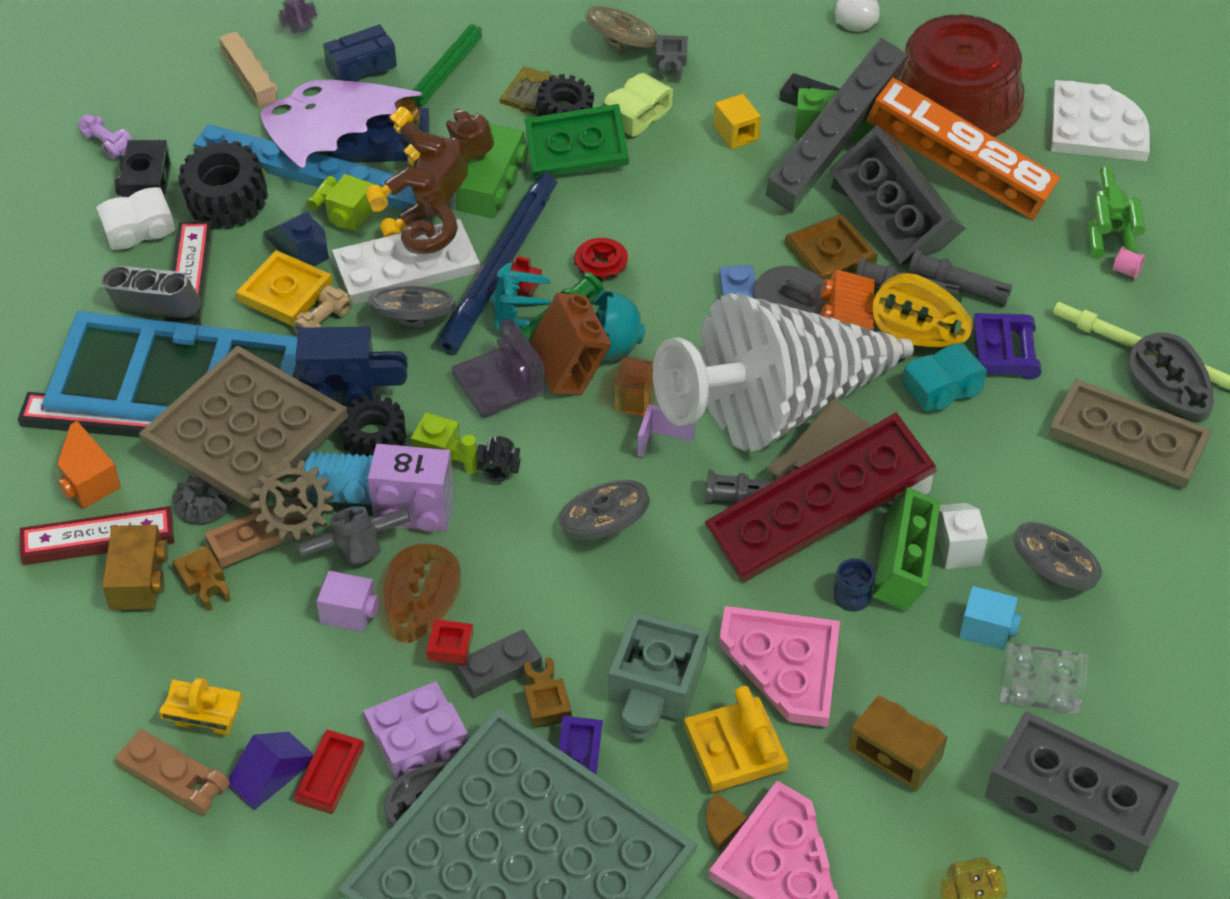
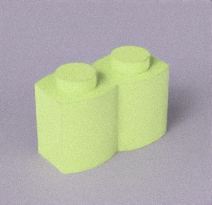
[603,73,673,137]

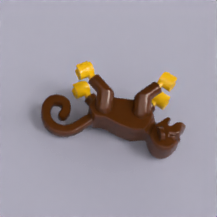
[366,106,494,254]

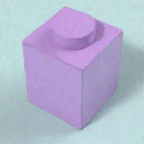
[316,571,380,632]

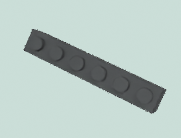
[766,37,908,213]

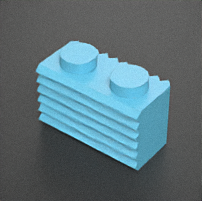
[305,450,373,506]

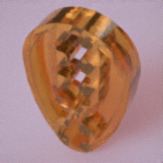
[384,544,461,643]

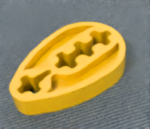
[873,273,973,347]

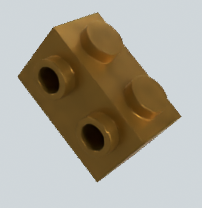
[102,525,168,610]
[848,694,948,792]

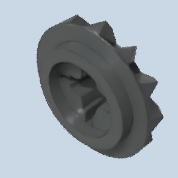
[172,475,233,523]

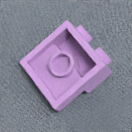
[363,681,468,781]

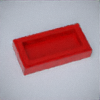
[294,729,365,814]

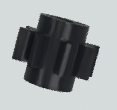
[475,436,521,482]

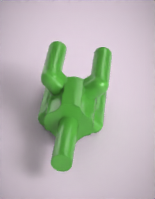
[1087,166,1146,258]

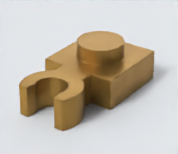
[173,545,231,611]
[524,657,572,727]

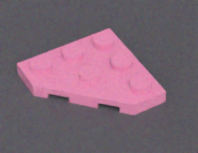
[719,606,840,727]
[709,780,839,899]

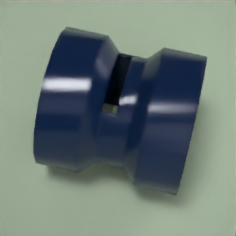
[834,558,875,612]

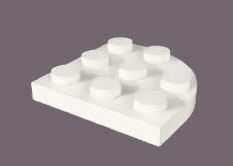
[1051,80,1150,162]

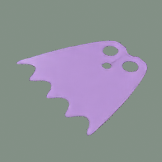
[260,80,422,168]

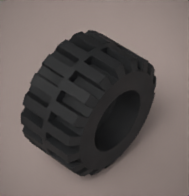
[178,140,268,229]

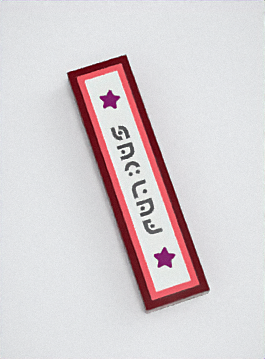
[20,506,175,565]

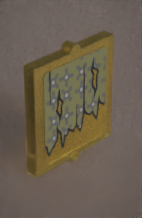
[500,66,559,114]

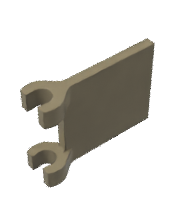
[768,399,872,481]

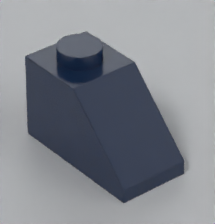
[264,212,329,266]

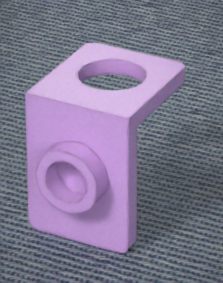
[637,404,695,458]

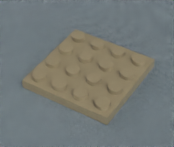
[139,345,348,509]

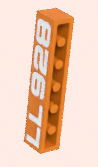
[866,77,1061,221]

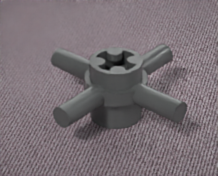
[298,504,411,565]

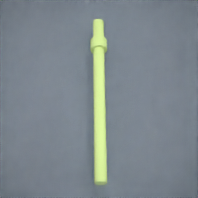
[1053,302,1230,391]

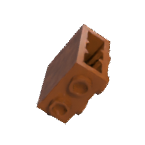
[528,293,611,395]

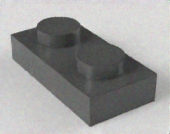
[455,629,543,698]

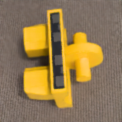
[159,677,243,735]

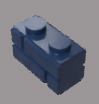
[323,24,397,82]

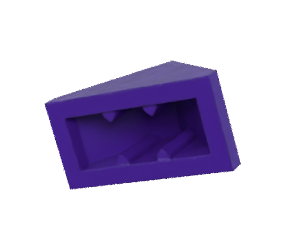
[228,732,314,810]

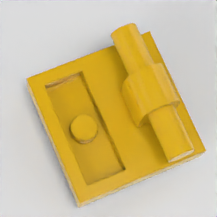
[684,686,789,793]

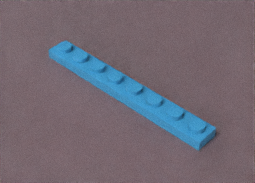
[193,124,417,211]

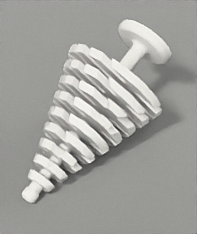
[653,293,914,452]

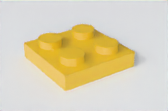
[236,250,333,326]

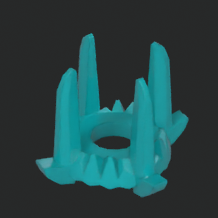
[490,263,552,336]

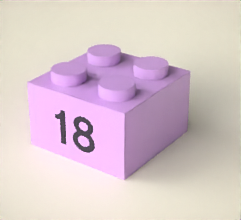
[368,443,454,532]

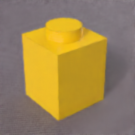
[714,93,761,150]

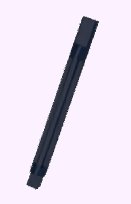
[436,171,558,355]

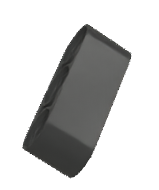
[101,266,201,318]

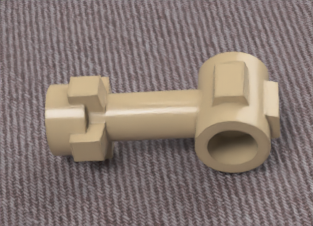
[293,285,353,334]

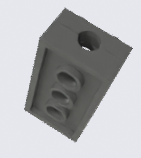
[985,711,1179,872]

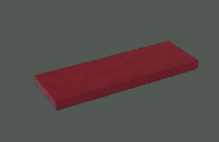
[705,412,937,583]

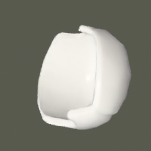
[834,0,880,33]

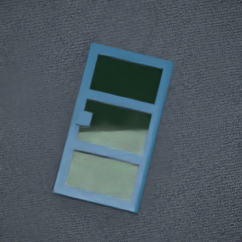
[43,311,297,422]

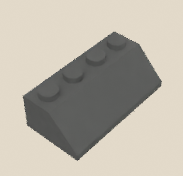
[828,125,966,265]

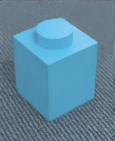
[959,586,1022,650]

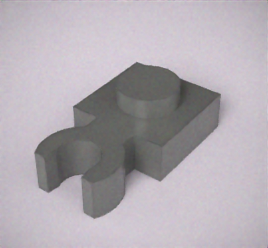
[656,35,688,80]

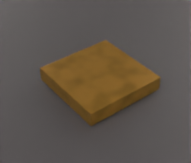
[785,213,878,280]

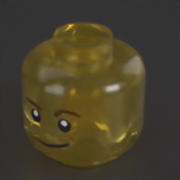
[940,857,1007,899]

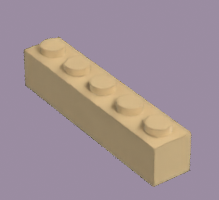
[219,31,278,107]

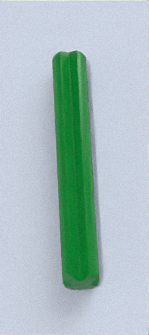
[411,24,482,106]

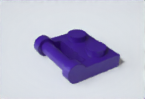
[973,313,1042,380]

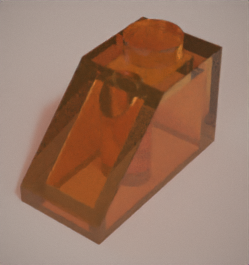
[615,355,656,416]

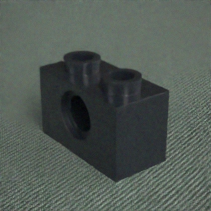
[115,140,171,199]

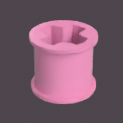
[1112,246,1146,280]

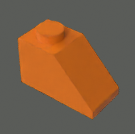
[57,421,121,509]

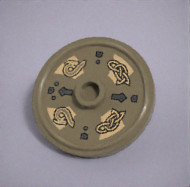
[585,6,658,53]

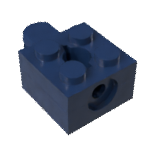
[295,326,408,406]

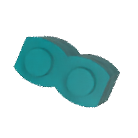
[902,343,987,412]

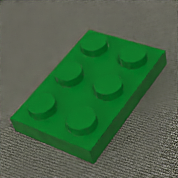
[524,104,629,179]

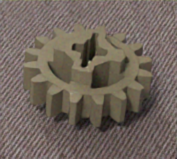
[251,460,334,543]

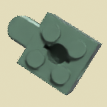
[608,611,709,739]

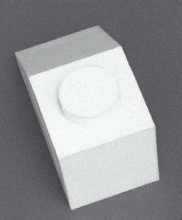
[936,503,988,569]

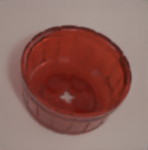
[897,14,1025,137]

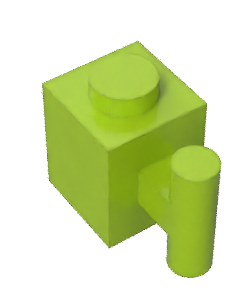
[306,174,373,232]
[411,412,477,474]

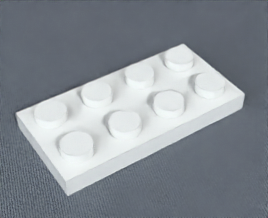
[332,219,480,305]

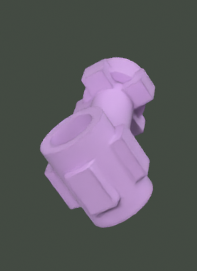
[78,114,133,160]

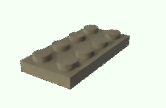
[1048,379,1212,488]

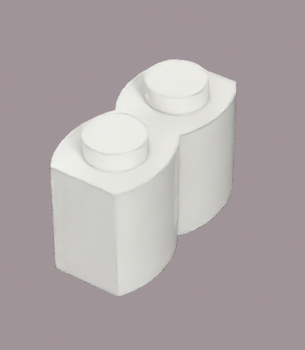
[96,187,175,250]

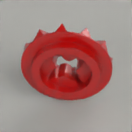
[575,238,628,281]

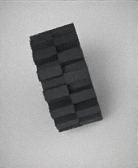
[535,74,594,116]
[339,394,406,457]

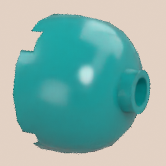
[593,290,645,361]

